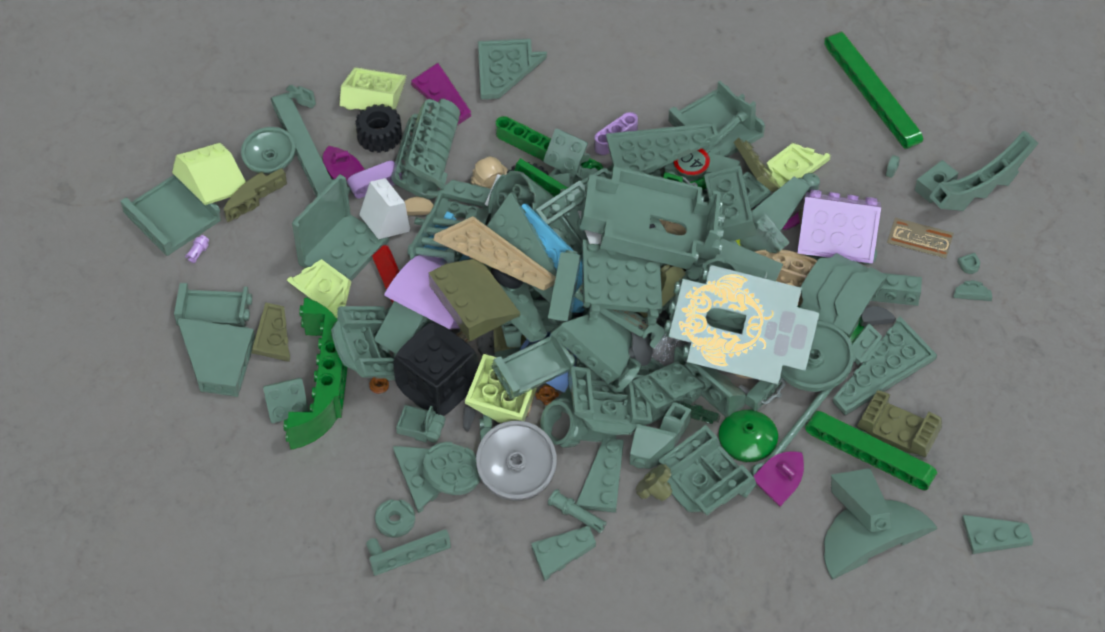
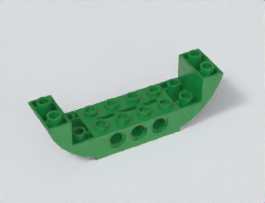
[284,298,348,450]

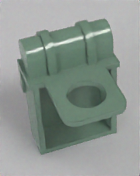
[396,405,446,443]

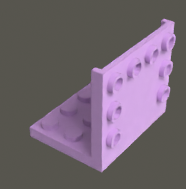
[798,190,881,264]

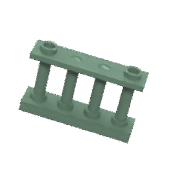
[408,208,477,264]

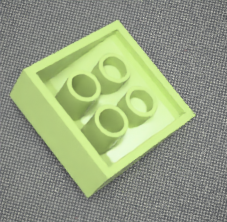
[340,68,406,110]
[172,143,246,205]

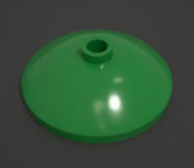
[719,410,778,462]

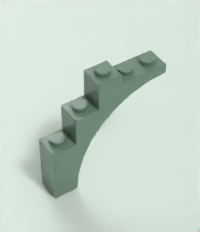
[929,131,1039,211]

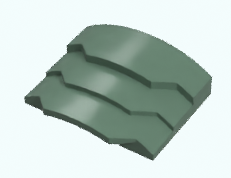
[535,180,588,259]
[800,253,887,339]
[331,306,395,380]
[568,366,652,435]
[658,425,756,515]

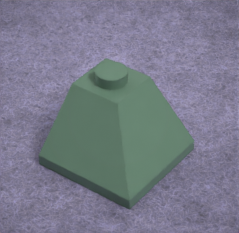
[630,424,676,469]

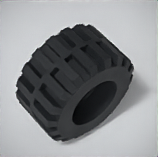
[355,104,402,153]

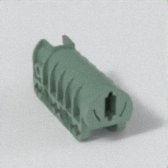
[391,99,460,199]

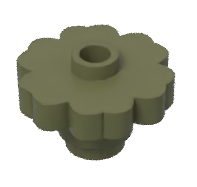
[635,464,673,501]

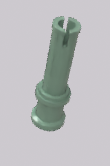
[548,489,607,533]

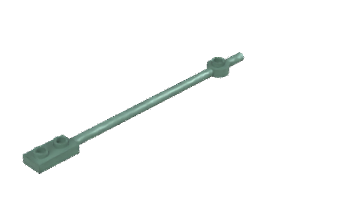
[741,324,882,498]

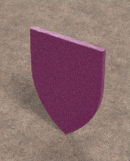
[322,146,365,181]
[753,451,804,507]

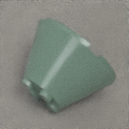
[488,171,554,219]

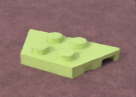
[766,143,831,187]
[287,259,351,319]

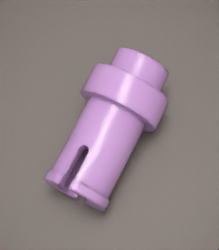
[185,235,209,263]

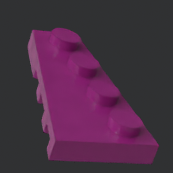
[411,63,471,125]

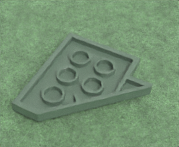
[478,39,547,99]

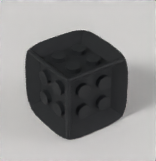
[393,322,479,416]

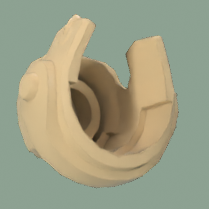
[470,156,508,189]

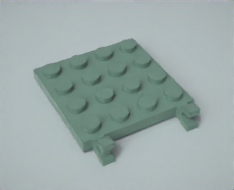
[582,240,662,325]

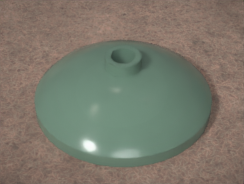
[241,127,296,174]

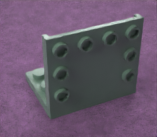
[292,174,389,281]

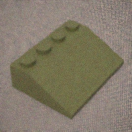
[428,259,521,342]

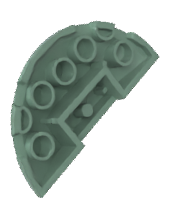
[824,500,937,580]

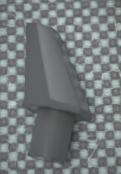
[463,406,476,432]

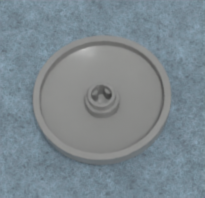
[476,421,557,501]

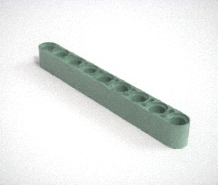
[271,92,332,197]

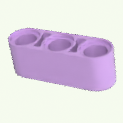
[595,112,638,155]
[347,161,402,198]

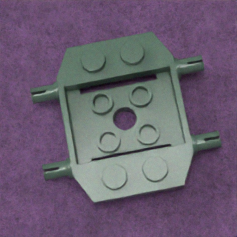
[414,180,491,226]

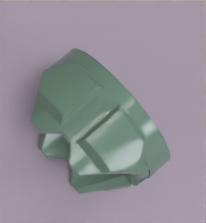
[541,398,588,448]

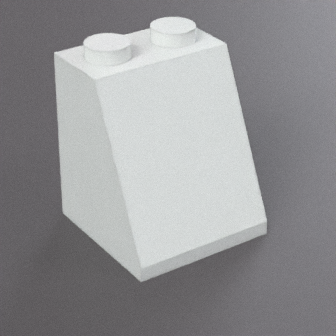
[359,178,410,239]

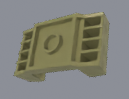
[857,390,942,457]

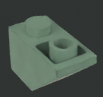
[660,402,691,446]

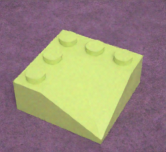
[465,354,537,424]

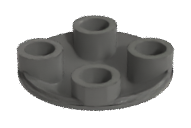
[629,332,653,366]

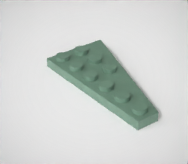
[487,192,557,303]
[833,316,937,415]

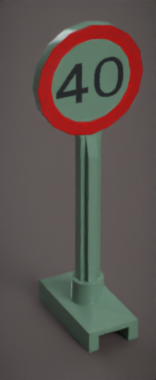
[673,94,756,177]

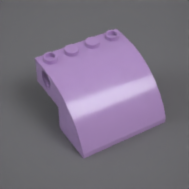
[384,255,460,329]

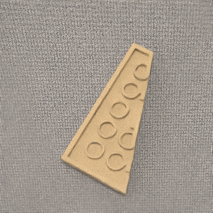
[433,216,556,291]

